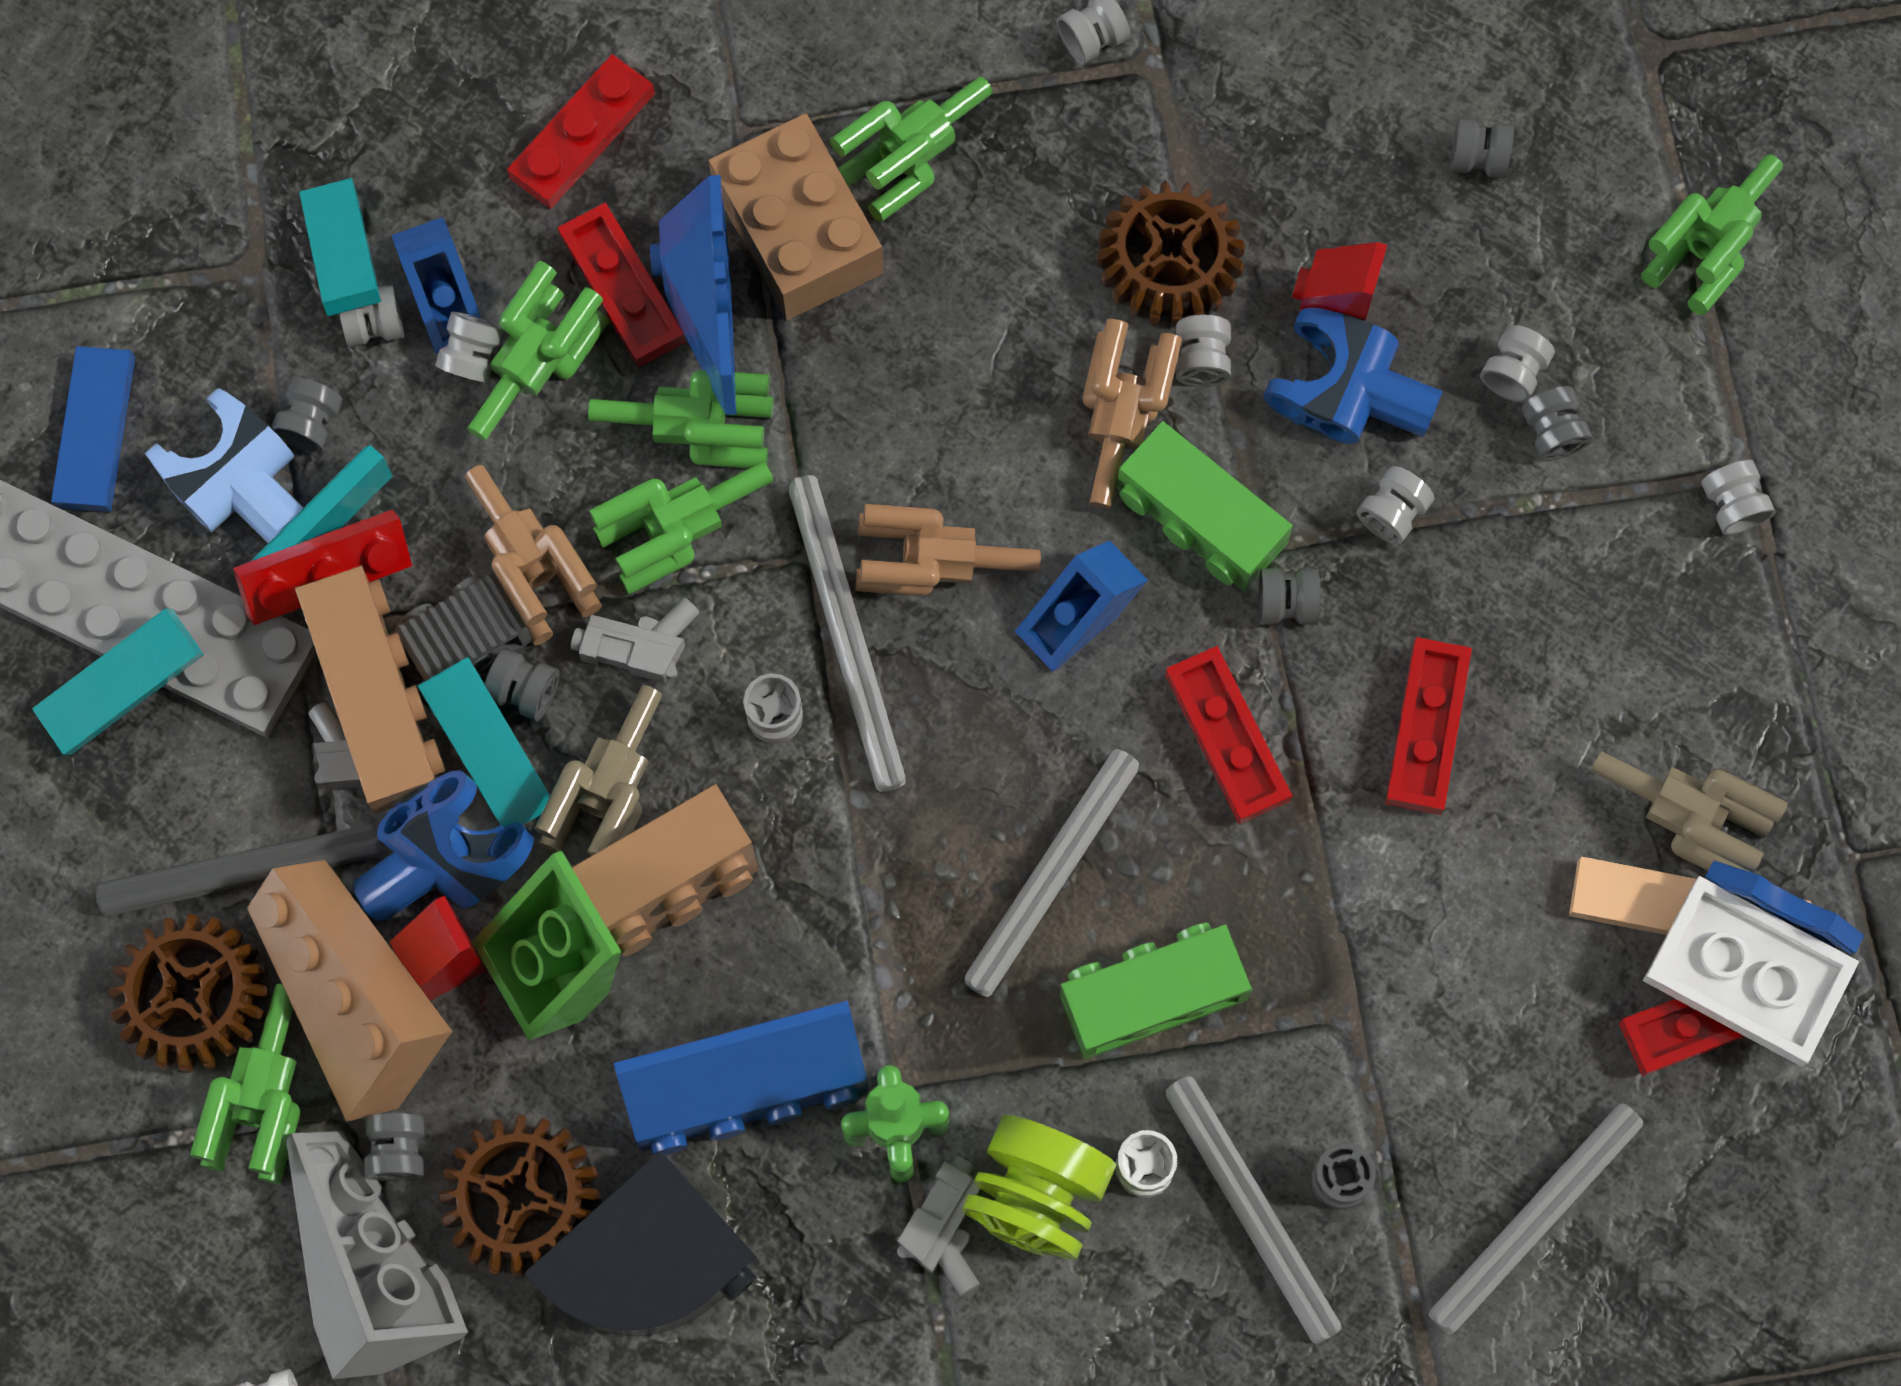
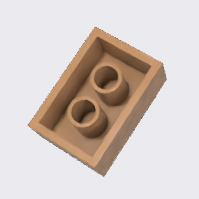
[709,113,884,321]
[572,784,759,957]

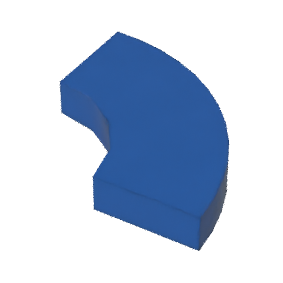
[1705,860,1864,954]

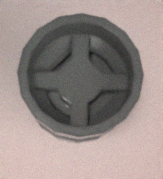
[1450,117,1514,179]
[270,377,343,452]
[1521,386,1593,461]
[1258,568,1320,625]
[485,648,560,721]
[364,1113,425,1181]
[1311,1143,1376,1210]

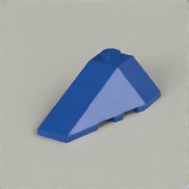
[650,175,737,415]

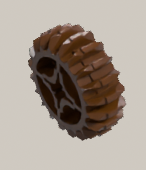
[1096,179,1245,328]
[108,914,270,1073]
[438,1115,601,1279]

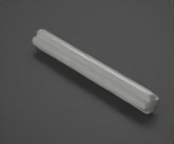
[965,749,1139,997]
[1166,1076,1341,1344]
[1429,1103,1643,1335]

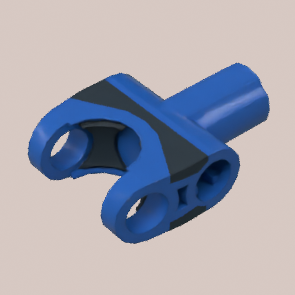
[1263,308,1443,444]
[353,771,534,922]

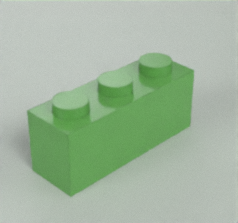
[1117,421,1293,592]
[1060,923,1252,1060]

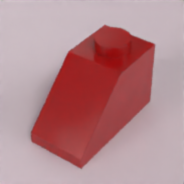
[1292,242,1388,321]
[390,896,486,1001]

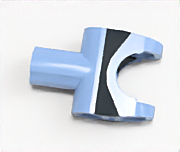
[145,388,303,543]

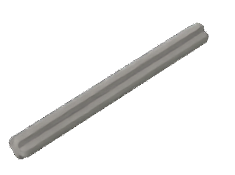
[788,475,906,792]

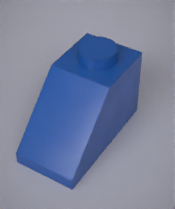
[391,217,481,355]
[1015,540,1148,672]

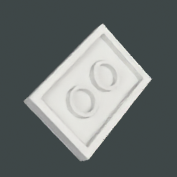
[1643,876,1859,1067]

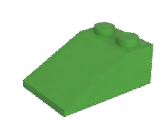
[472,851,621,1041]

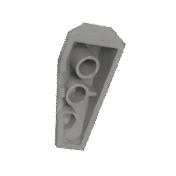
[286,1131,468,1379]

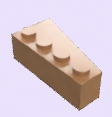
[295,566,445,814]
[247,860,453,1122]

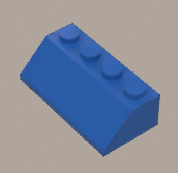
[614,1000,869,1156]

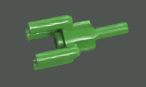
[830,76,992,223]
[1641,154,1783,315]
[467,261,610,441]
[588,370,774,469]
[589,462,774,595]
[190,984,300,1184]
[841,1065,949,1183]

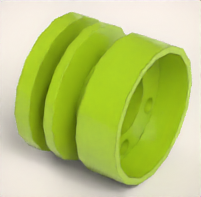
[961,1114,1117,1261]

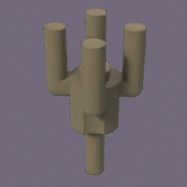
[534,685,663,856]
[1591,751,1788,873]

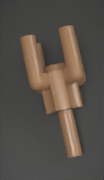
[1082,319,1182,509]
[465,465,602,645]
[854,504,1041,596]

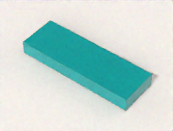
[299,178,382,316]
[251,445,393,561]
[32,608,204,755]
[417,657,550,827]

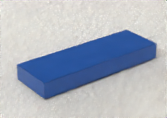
[51,346,135,512]

